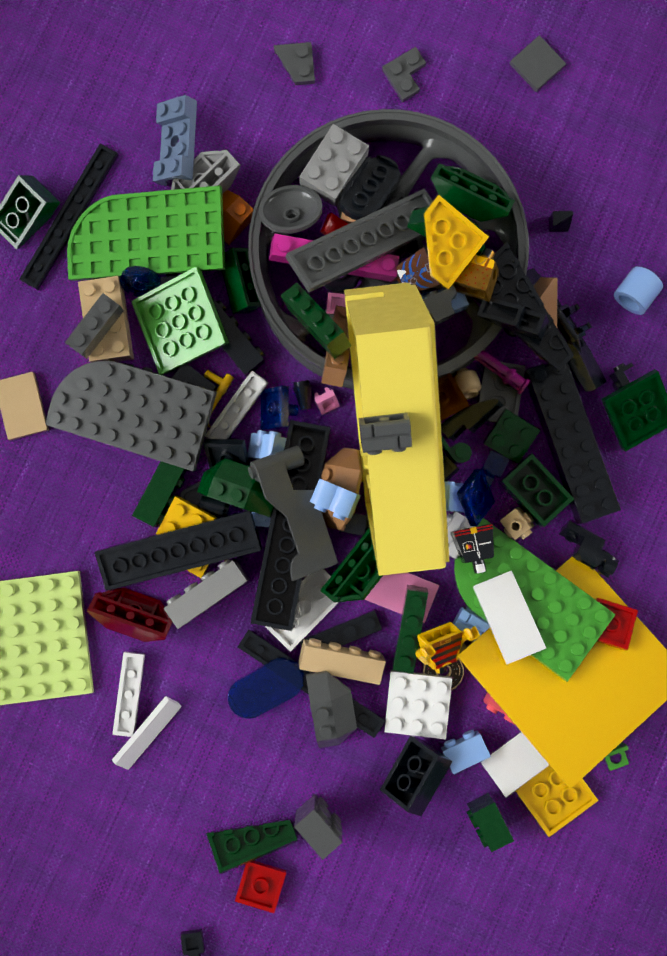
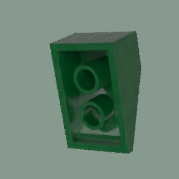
[0,175,60,249]

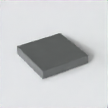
[509,35,566,92]

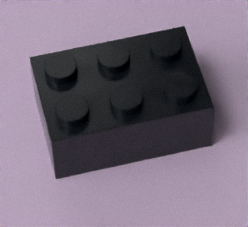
[380,735,453,817]

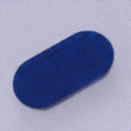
[228,658,304,719]

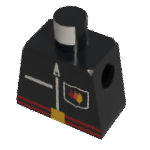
[450,524,494,574]

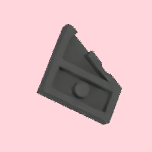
[273,42,315,85]

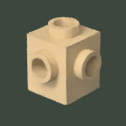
[500,507,535,540]

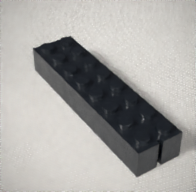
[524,363,621,524]

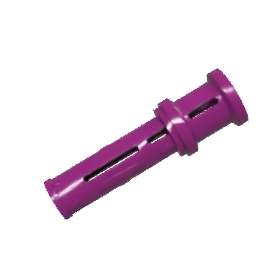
[474,350,530,395]

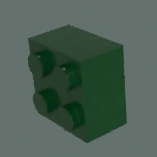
[466,792,514,853]

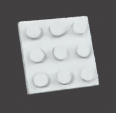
[384,670,452,740]

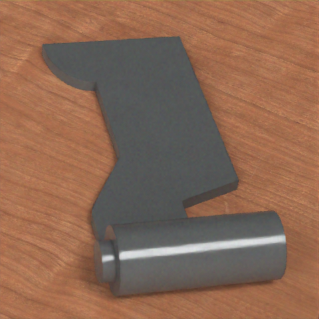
[248,446,338,581]

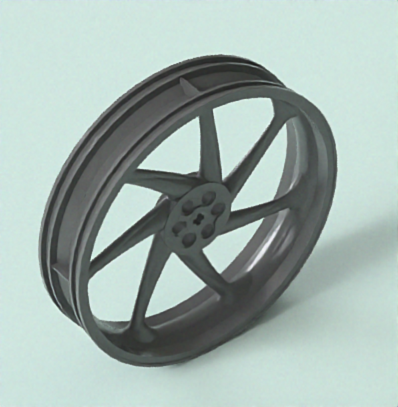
[248,109,529,390]

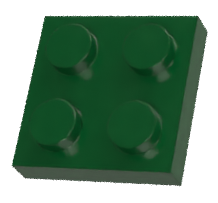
[483,408,541,464]

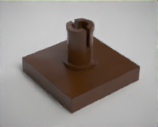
[438,373,469,421]

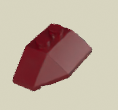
[87,587,173,642]

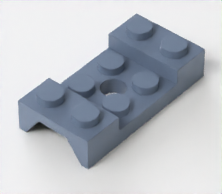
[153,95,197,186]

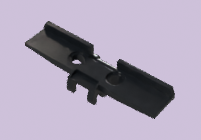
[526,268,607,392]

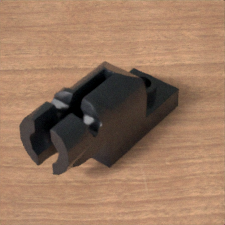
[559,520,619,578]

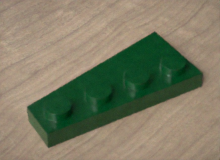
[206,820,298,874]

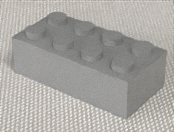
[164,559,250,629]

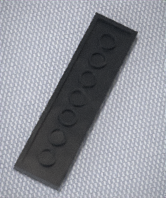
[94,510,262,591]

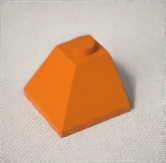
[222,190,254,245]

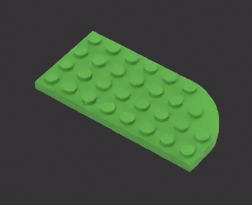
[67,186,225,281]
[454,516,616,682]

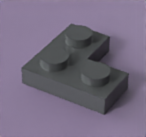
[382,47,426,103]

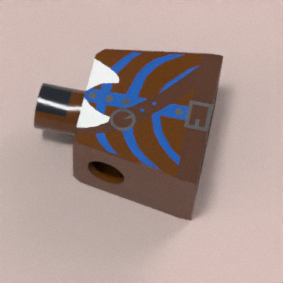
[390,247,443,294]

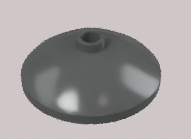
[259,185,323,234]

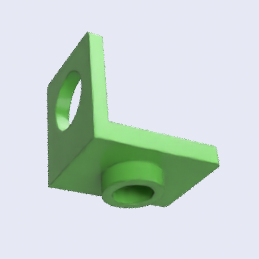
[605,742,629,771]

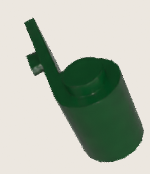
[442,437,472,464]

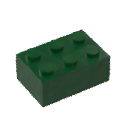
[498,454,574,527]

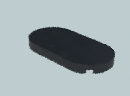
[339,155,401,220]

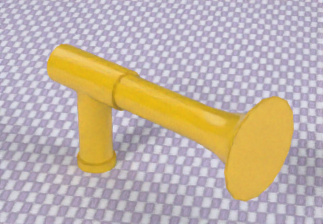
[204,370,234,428]

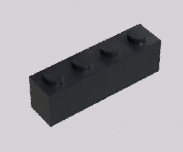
[212,297,265,377]

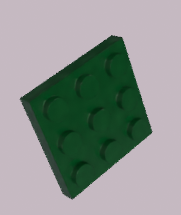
[601,369,667,452]

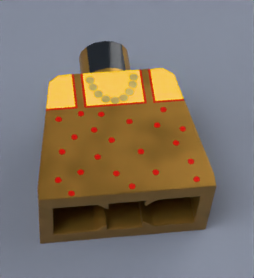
[451,248,499,302]

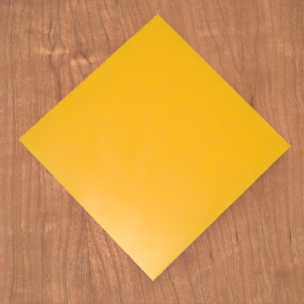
[457,557,667,789]

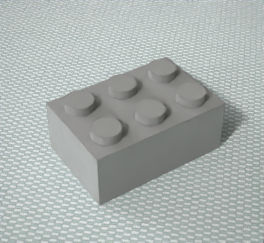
[299,124,369,206]

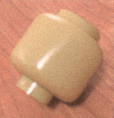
[453,368,482,399]

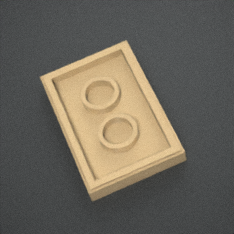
[0,372,49,440]

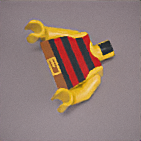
[415,622,480,674]

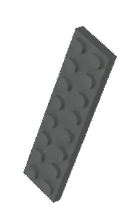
[285,189,433,292]

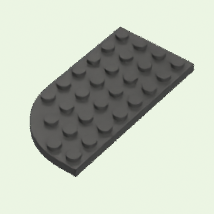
[45,361,217,471]

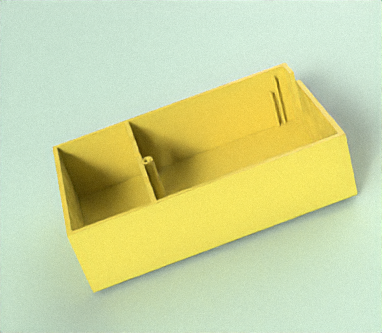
[344,283,450,576]

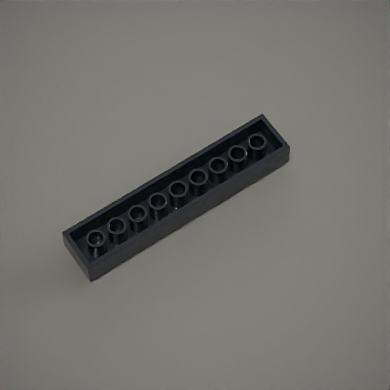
[251,420,330,631]

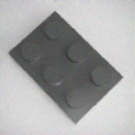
[478,362,526,423]

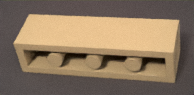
[298,638,386,685]

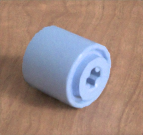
[614,266,663,315]

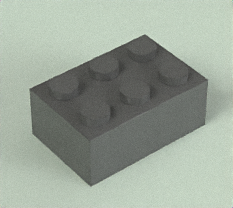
[294,794,343,860]

